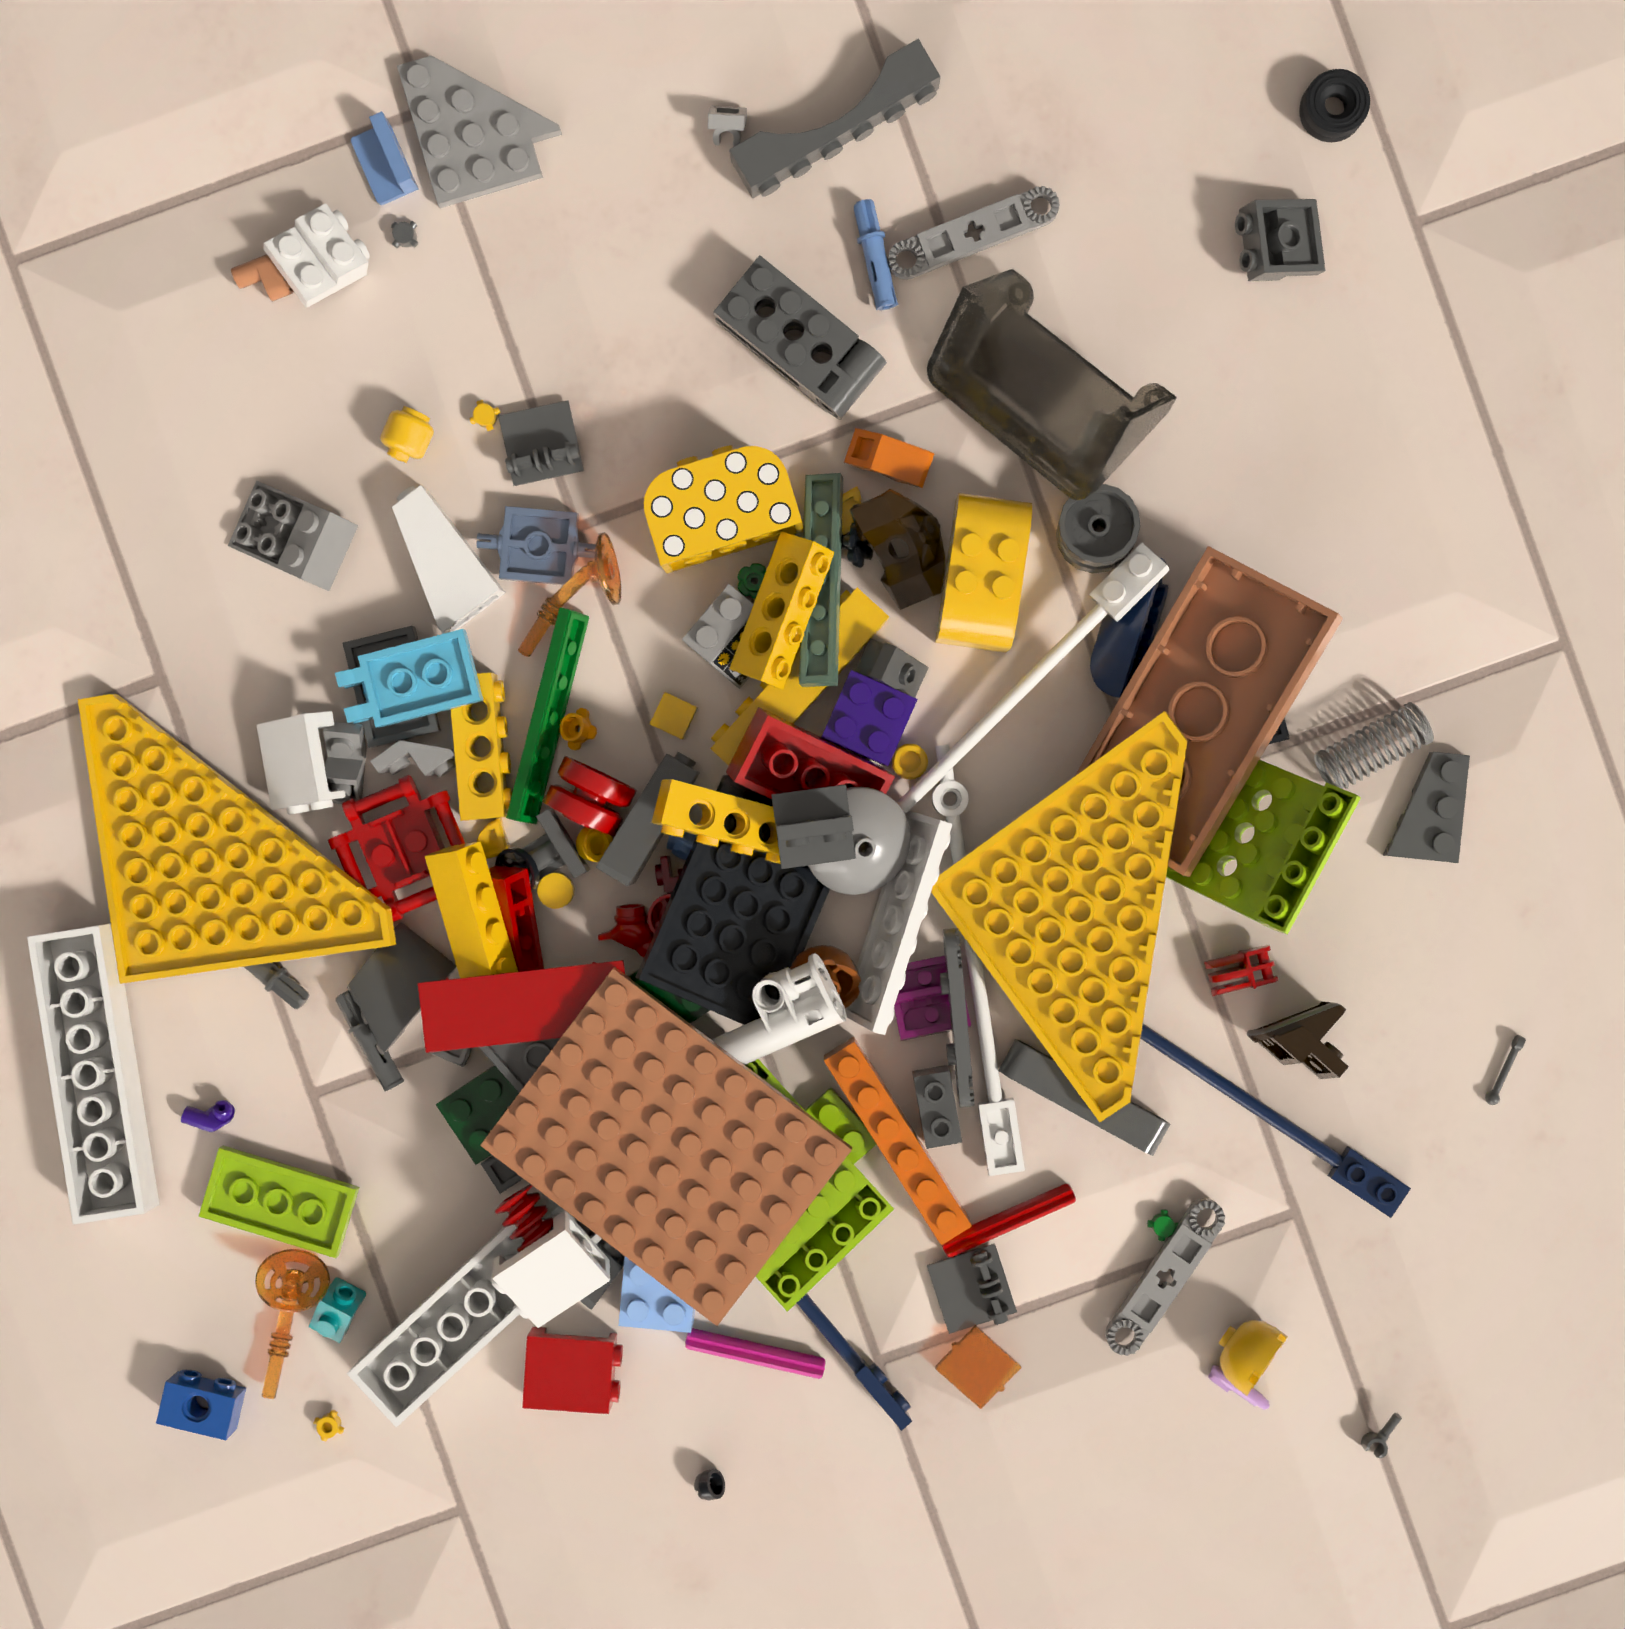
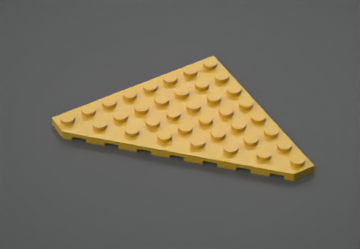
[78,694,396,984]
[931,711,1188,1122]

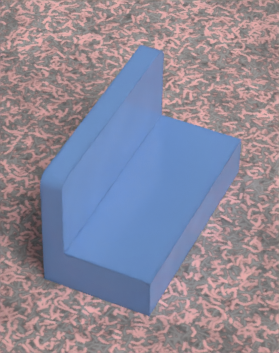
[351,111,419,205]

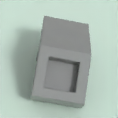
[323,722,366,804]
[370,740,456,778]

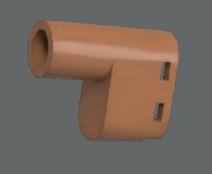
[231,254,294,302]

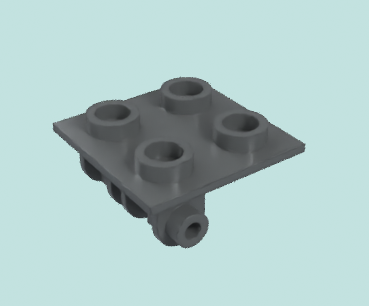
[498,400,584,486]
[927,1243,1017,1334]

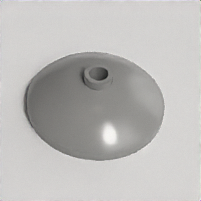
[808,787,911,895]

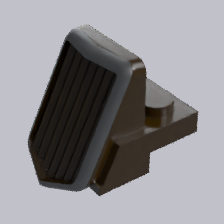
[1247,1001,1349,1079]

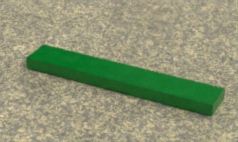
[506,607,589,824]

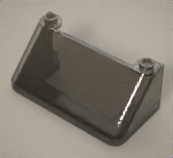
[927,269,1177,500]

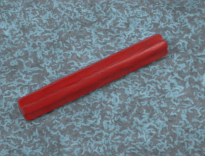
[942,1183,1076,1257]

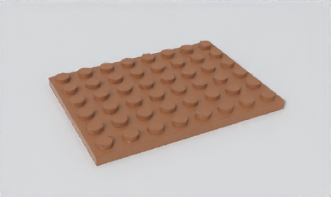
[480,967,852,1326]

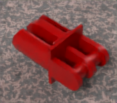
[1204,945,1278,997]

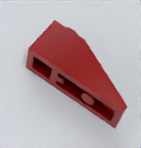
[489,866,544,972]

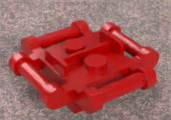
[327,775,466,922]

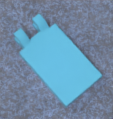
[335,629,484,728]

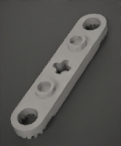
[888,186,1060,280]
[1105,1198,1225,1356]

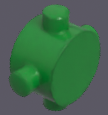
[1147,1209,1178,1241]

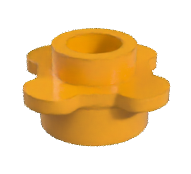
[559,708,597,751]

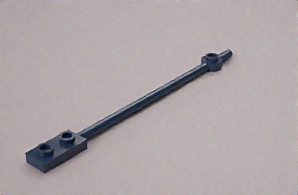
[1140,1024,1411,1218]
[797,1293,912,1431]

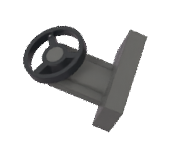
[495,809,591,892]

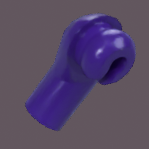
[181,1100,235,1132]

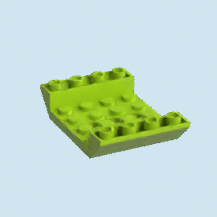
[1166,760,1361,935]

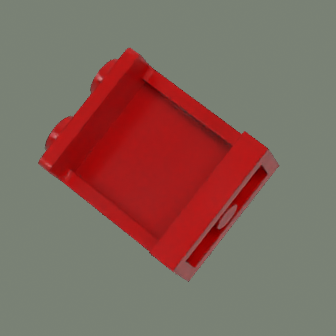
[522,1326,623,1414]

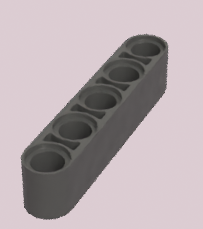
[998,1039,1171,1156]

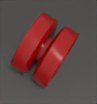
[543,756,637,836]

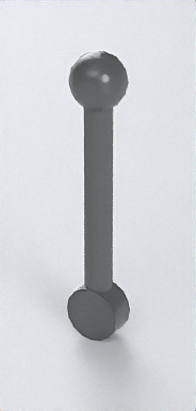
[1485,1035,1526,1105]

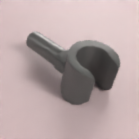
[1361,1413,1402,1458]

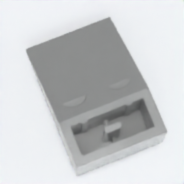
[228,481,358,591]

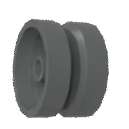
[1056,483,1140,574]

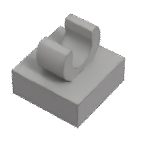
[708,106,747,146]

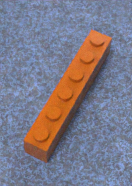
[824,1036,972,1245]

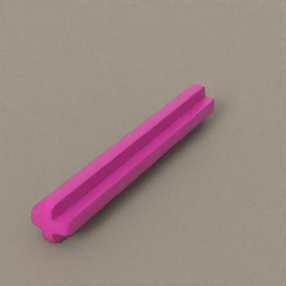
[685,1328,826,1379]

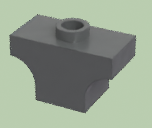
[855,638,929,698]

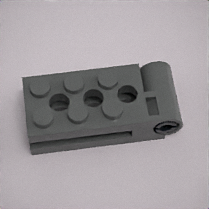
[714,255,887,420]

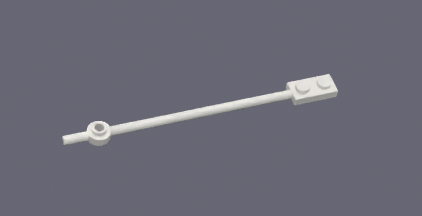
[858,543,1170,853]
[932,744,1025,1176]

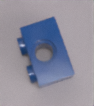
[156,1370,246,1441]

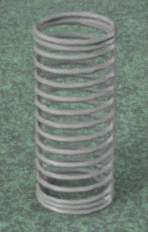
[1314,702,1434,789]

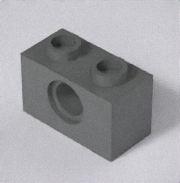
[912,1065,962,1149]

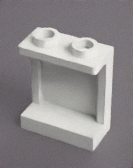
[257,711,346,815]
[492,1210,610,1328]

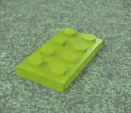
[198,1145,360,1258]

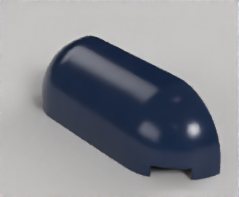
[1090,557,1169,698]

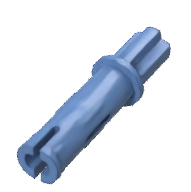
[854,199,898,310]

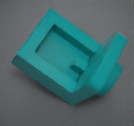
[309,1277,366,1344]

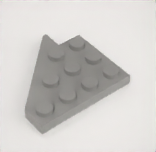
[397,55,562,208]

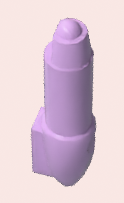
[1208,1365,1269,1410]

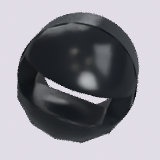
[694,1469,725,1501]

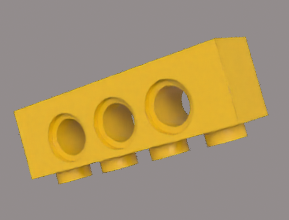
[729,531,835,690]
[451,672,513,821]
[651,779,781,864]

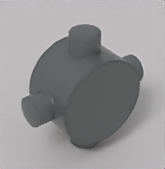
[391,221,418,248]

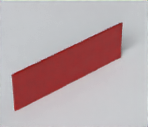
[418,960,625,1053]

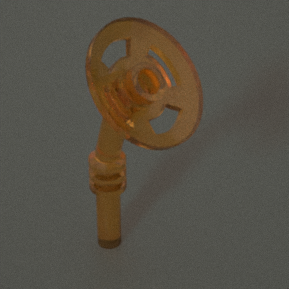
[518,532,621,657]
[255,1249,330,1399]

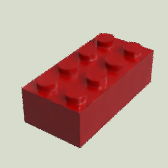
[726,707,895,799]

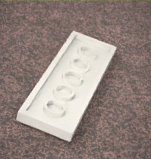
[845,811,953,1035]

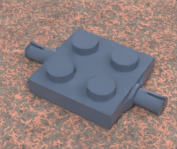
[476,506,601,586]

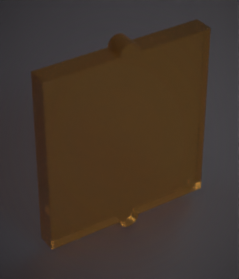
[935,1324,1022,1409]

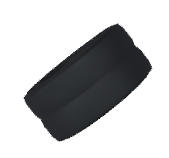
[1299,69,1370,143]

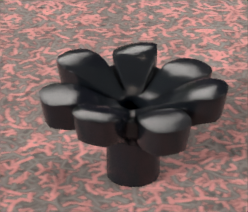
[841,522,873,568]

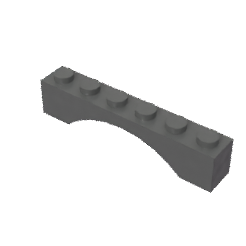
[729,38,940,198]

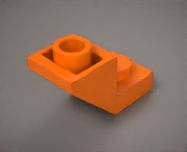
[844,428,934,488]

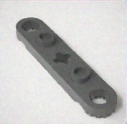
[940,928,974,1108]

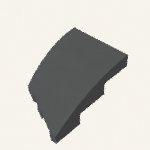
[347,922,457,1055]

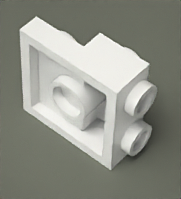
[263,203,370,308]

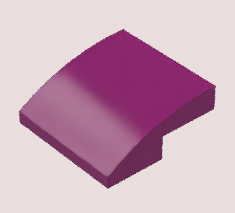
[894,955,971,1041]

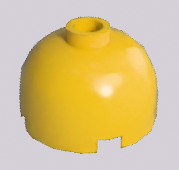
[1218,1320,1288,1396]

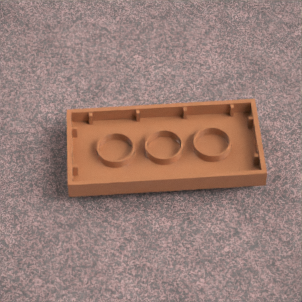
[1074,546,1343,877]

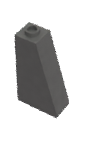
[596,752,700,886]

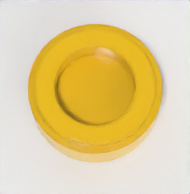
[892,744,928,780]
[576,827,613,862]
[537,872,575,909]

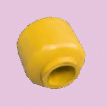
[380,406,434,463]

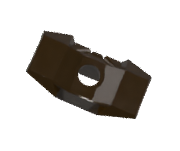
[850,489,946,610]

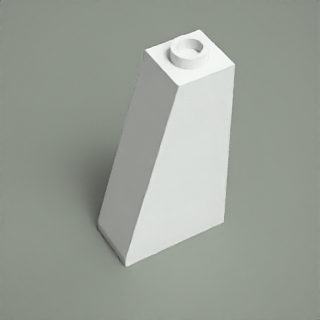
[392,485,506,634]

